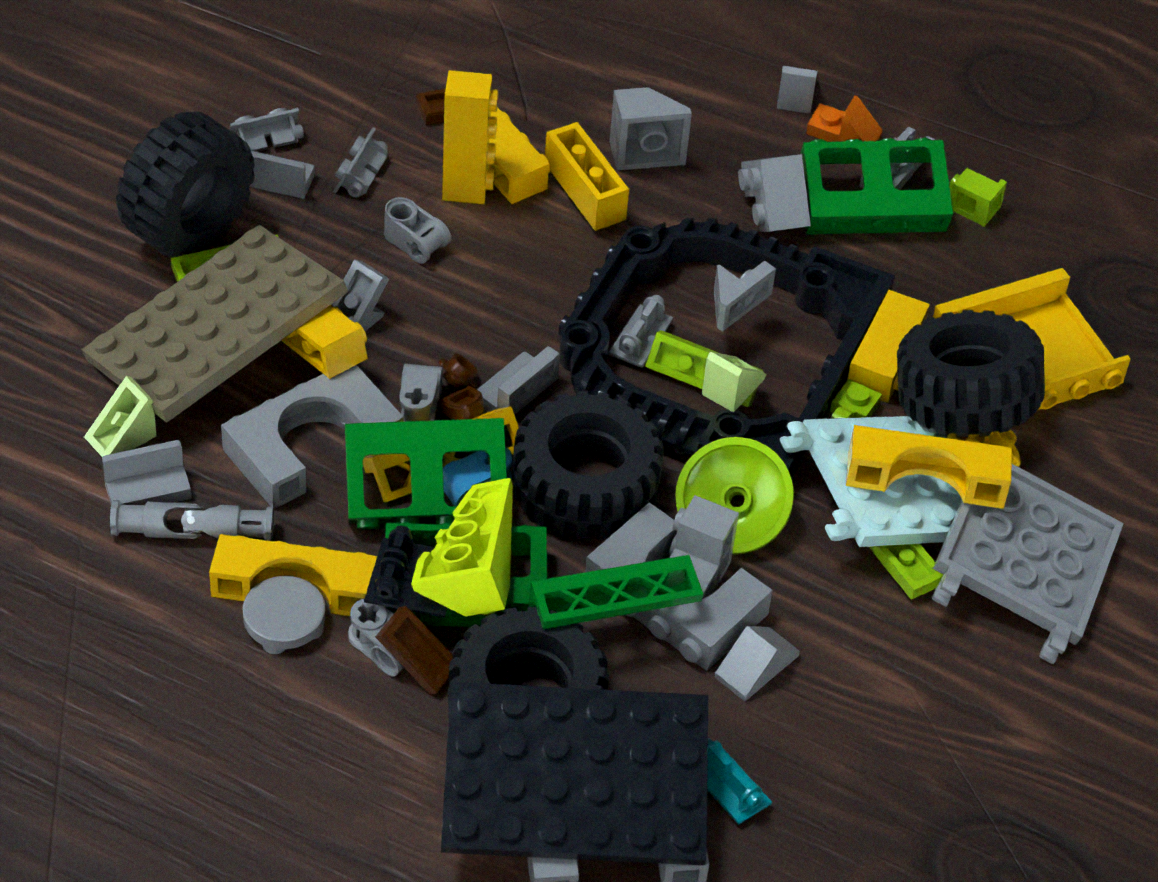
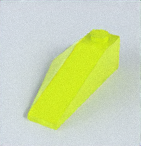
[411,478,513,617]

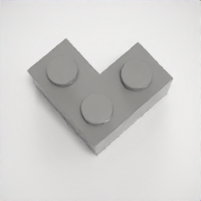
[738,154,811,232]
[669,495,739,598]

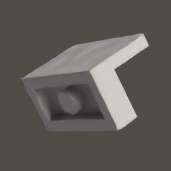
[250,151,315,199]
[477,346,560,415]
[102,440,192,505]

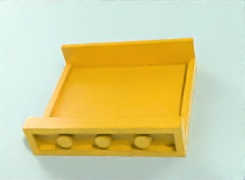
[933,268,1131,410]

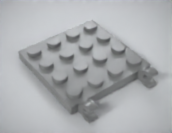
[932,464,1124,664]

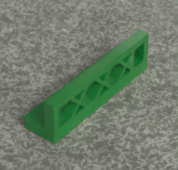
[528,555,704,629]

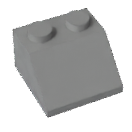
[609,87,692,171]

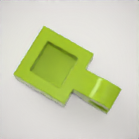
[830,379,882,419]

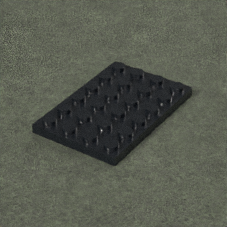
[441,682,709,866]

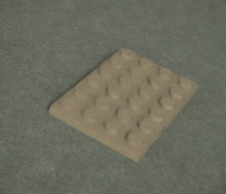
[81,225,348,423]

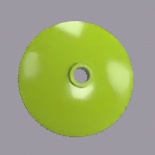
[675,437,794,554]

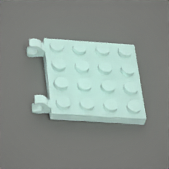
[780,416,962,547]

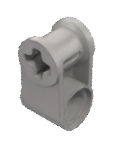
[383,197,452,264]
[399,364,443,422]
[348,599,404,676]

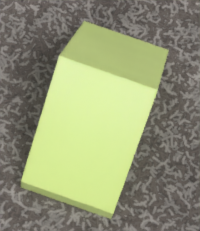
[702,351,767,413]
[84,376,157,457]

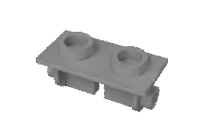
[229,108,304,152]
[333,127,389,197]
[609,295,674,368]

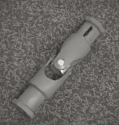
[110,500,274,541]

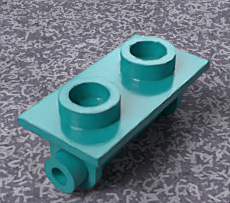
[707,738,772,825]

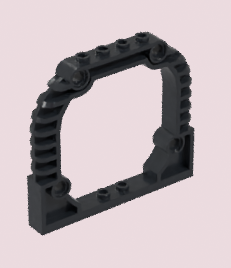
[558,218,895,479]

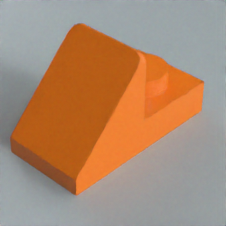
[806,95,883,142]

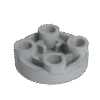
[243,576,325,654]

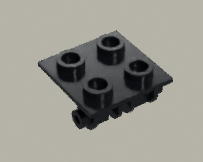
[364,526,447,618]

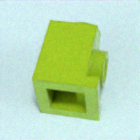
[949,168,1007,227]

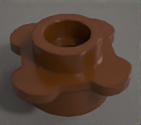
[439,353,478,389]

